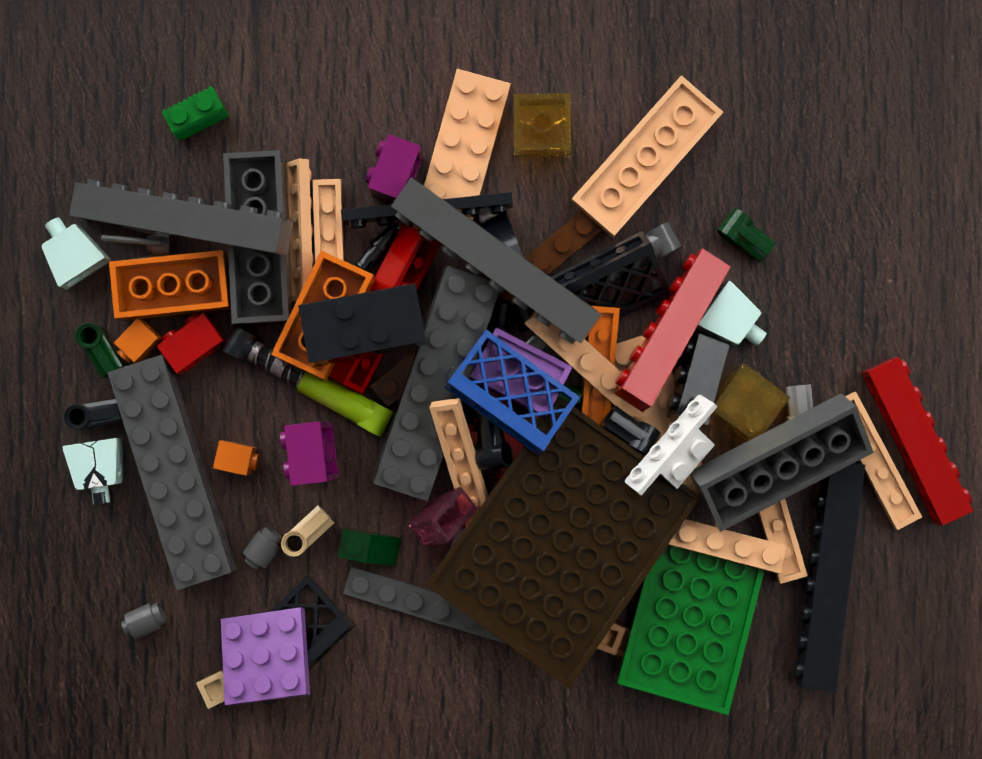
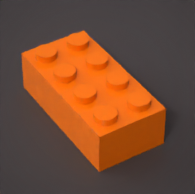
[109,250,231,321]
[271,250,375,381]

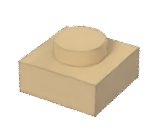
[196,670,225,709]

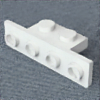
[625,395,717,495]

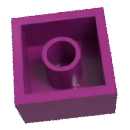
[365,134,423,204]

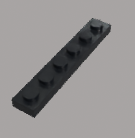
[341,192,513,229]

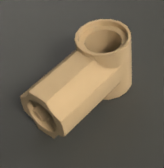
[281,505,335,557]

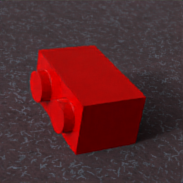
[157,313,226,375]

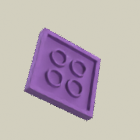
[221,607,310,706]

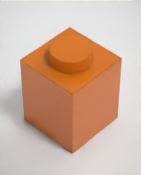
[114,318,162,363]
[213,440,259,476]

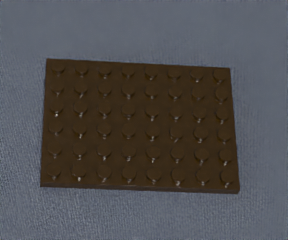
[426,397,701,688]

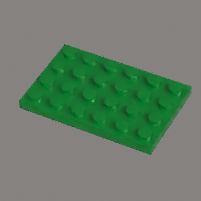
[616,545,764,715]

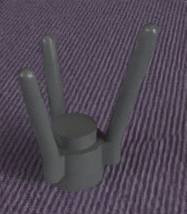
[101,226,172,260]

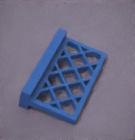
[444,330,580,455]

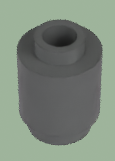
[243,526,283,570]
[121,602,167,640]

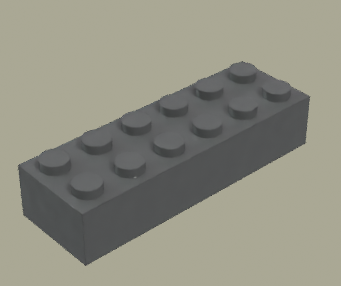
[223,150,293,326]
[690,393,874,532]

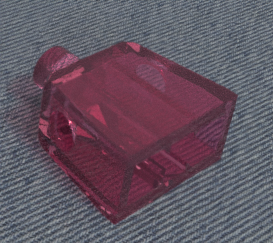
[409,486,477,547]

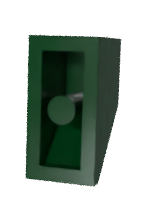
[338,527,401,566]

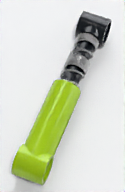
[221,325,394,437]

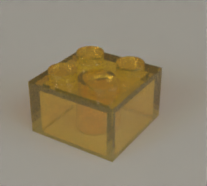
[513,93,571,157]
[712,363,790,441]

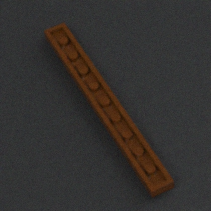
[370,211,603,408]

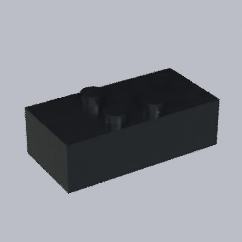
[298,283,427,367]

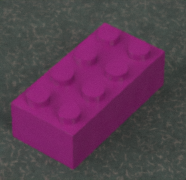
[280,421,339,486]

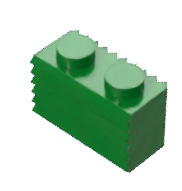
[162,86,229,141]

